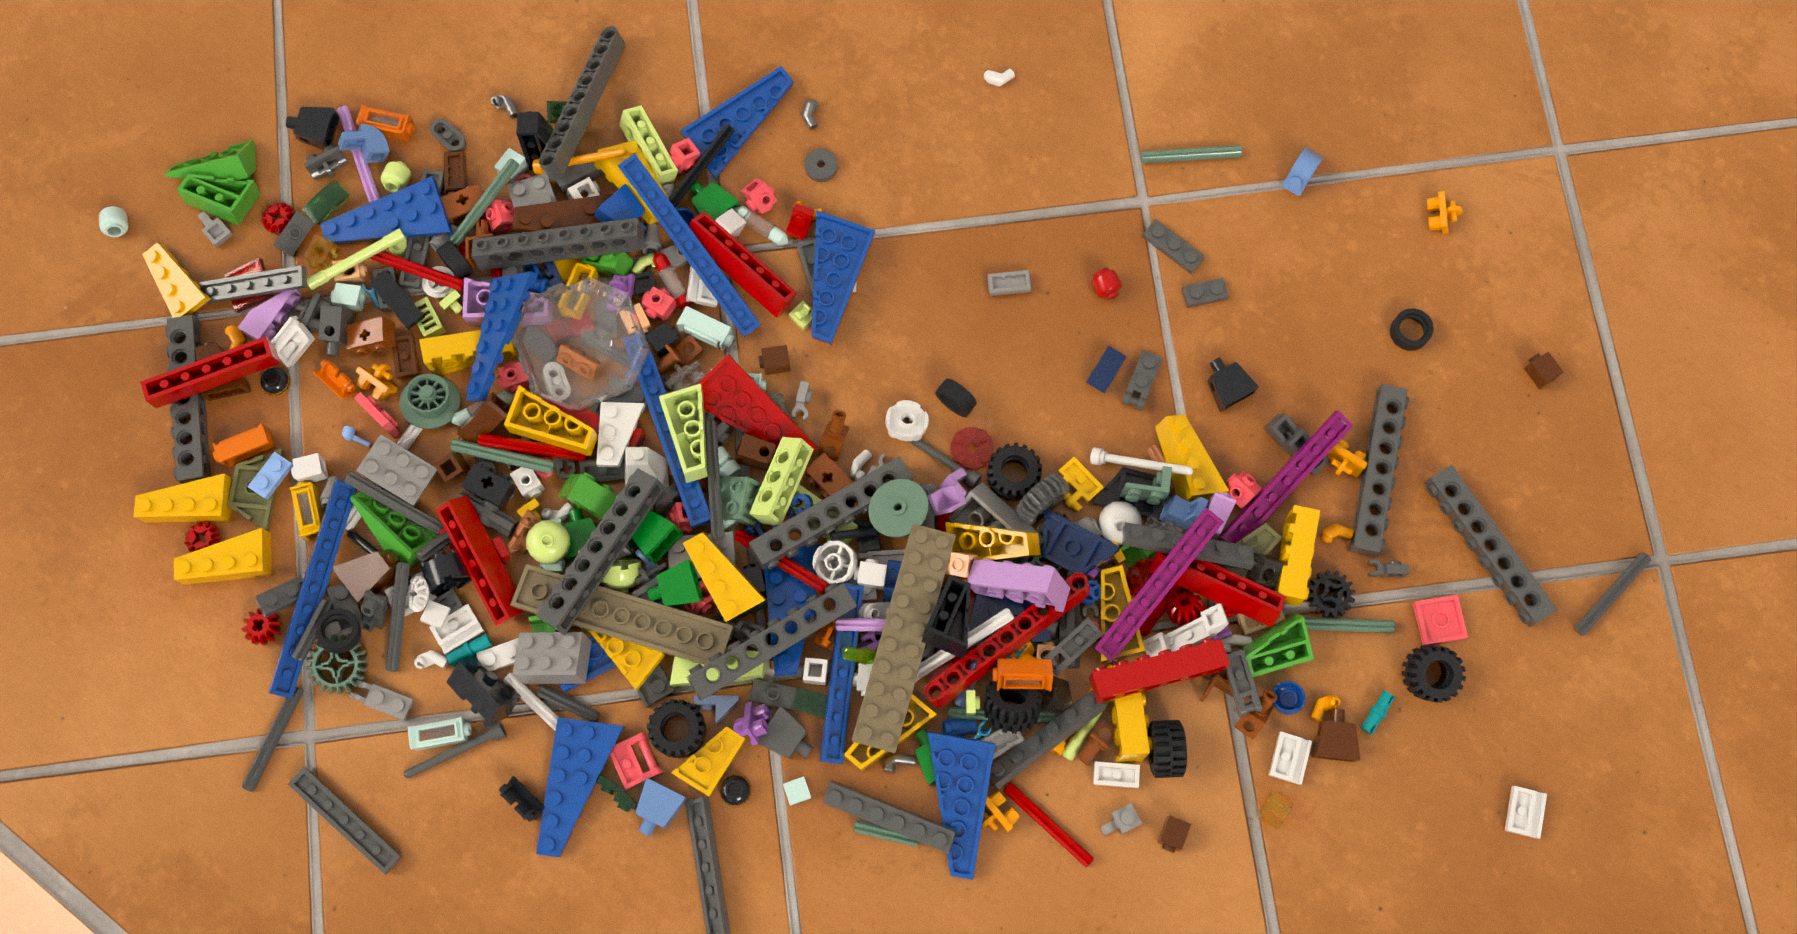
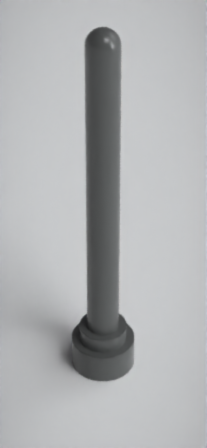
[908,439,982,489]
[404,721,507,778]

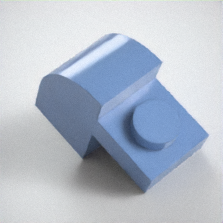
[338,124,390,163]
[1282,147,1324,196]
[1159,495,1208,530]

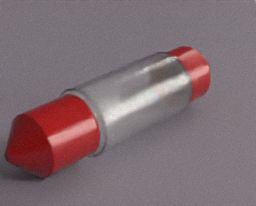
[653,252,691,310]

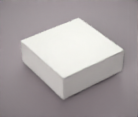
[420,600,451,630]

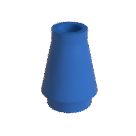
[942,717,976,737]

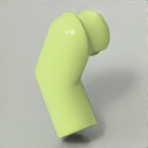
[631,253,655,275]

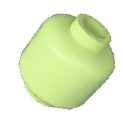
[381,161,411,193]

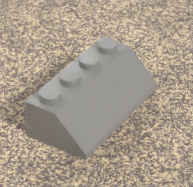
[949,482,1044,564]

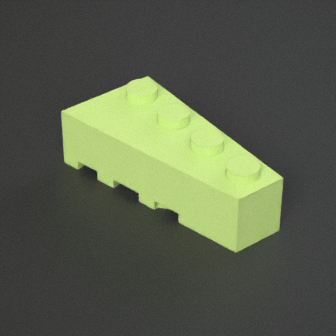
[659,384,708,483]
[670,648,767,688]

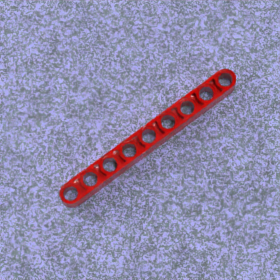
[925,573,1091,707]

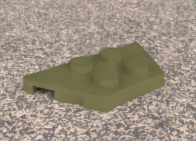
[227,449,285,531]

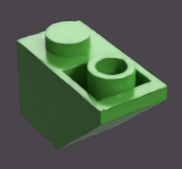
[581,252,634,277]

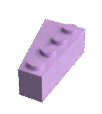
[462,277,553,326]
[967,558,1070,612]

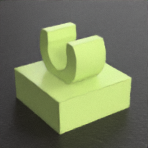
[439,290,463,314]
[788,301,813,331]

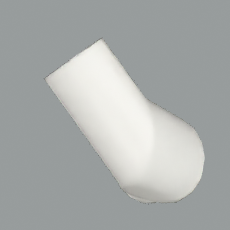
[541,502,574,522]

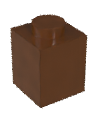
[758,345,791,375]
[1524,352,1564,389]
[433,452,471,482]
[1157,816,1191,853]

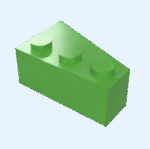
[177,174,261,225]
[557,472,627,520]
[1239,612,1314,677]

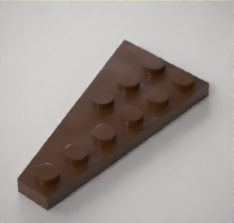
[512,194,641,232]

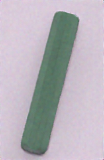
[853,820,919,847]

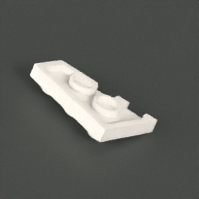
[596,402,645,467]

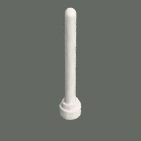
[1090,447,1193,475]

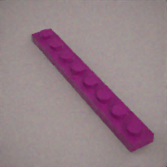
[1219,410,1353,544]
[1094,507,1224,662]

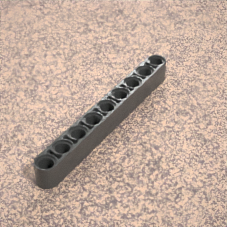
[538,26,625,180]

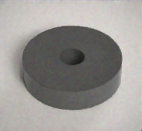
[805,149,838,182]
[652,486,682,517]

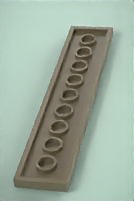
[852,523,956,754]
[510,564,734,666]

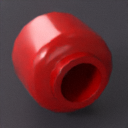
[1091,267,1122,300]

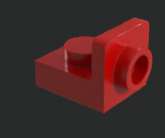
[785,203,815,240]

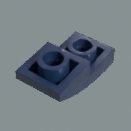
[543,261,565,301]
[1086,345,1127,393]

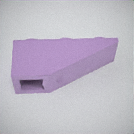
[238,289,302,341]
[1206,492,1236,539]

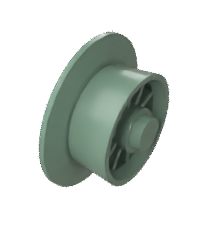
[399,374,461,429]
[868,479,929,537]

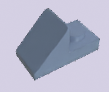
[693,695,740,725]

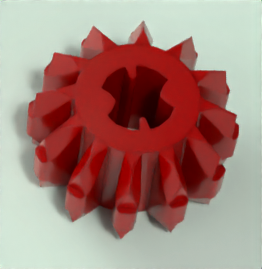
[1167,591,1205,627]
[241,608,282,646]

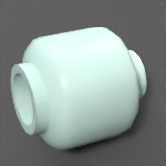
[99,206,129,237]

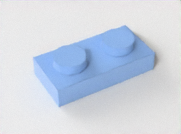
[248,452,293,500]

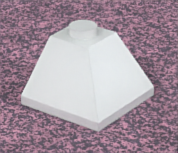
[624,447,669,497]

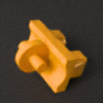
[1427,191,1463,234]
[356,363,398,401]
[1326,439,1368,478]
[982,791,1020,833]

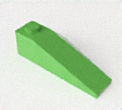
[164,140,256,181]
[350,492,439,568]

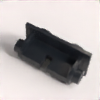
[499,775,544,822]

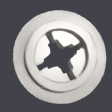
[422,266,454,299]
[407,576,429,612]

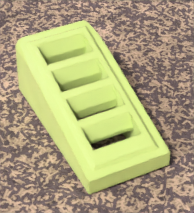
[414,297,446,338]

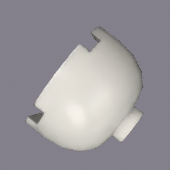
[1098,501,1142,545]
[812,540,858,585]

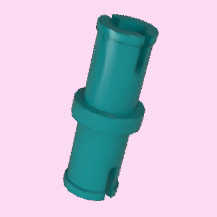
[446,633,493,666]
[1360,690,1396,735]

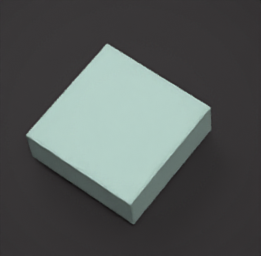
[783,776,811,806]

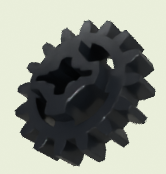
[1307,570,1356,618]

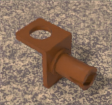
[465,220,495,268]
[656,335,703,374]
[818,410,849,461]
[1200,673,1233,702]
[1235,689,1277,739]
[1077,719,1115,766]

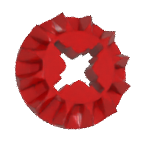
[261,201,295,234]
[184,521,220,552]

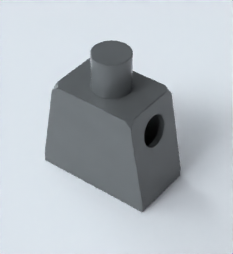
[318,305,356,357]
[758,706,814,759]

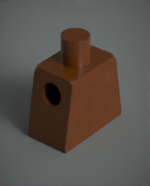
[735,434,776,471]
[1312,709,1360,762]

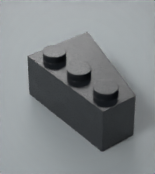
[516,111,554,170]
[922,575,971,659]
[446,657,521,728]

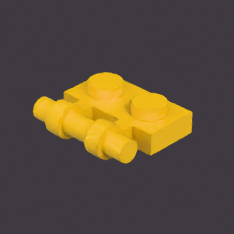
[1058,457,1104,513]

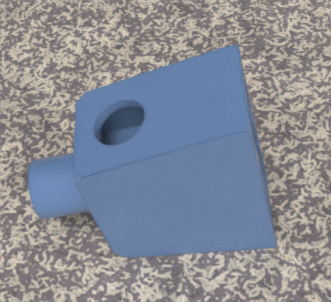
[635,778,688,837]

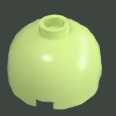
[526,520,571,564]
[601,559,642,594]

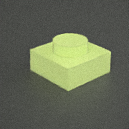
[965,690,980,715]

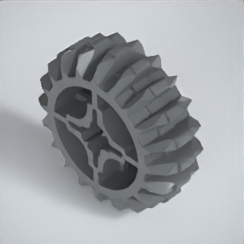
[1016,473,1070,525]

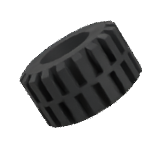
[987,443,1042,501]
[1401,645,1466,703]
[984,680,1042,734]
[647,699,706,758]
[1148,720,1187,778]

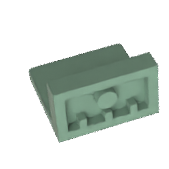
[1120,466,1172,505]
[708,476,762,527]

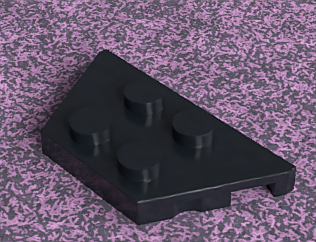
[1093,467,1170,524]

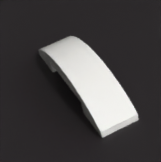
[1143,603,1229,657]

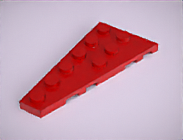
[698,354,818,453]

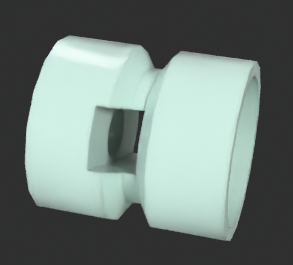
[718,446,743,477]

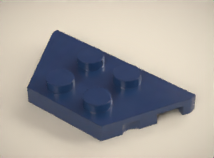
[1042,509,1121,575]

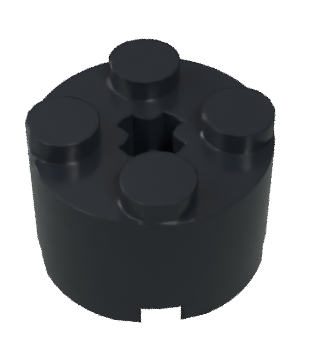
[420,550,472,595]

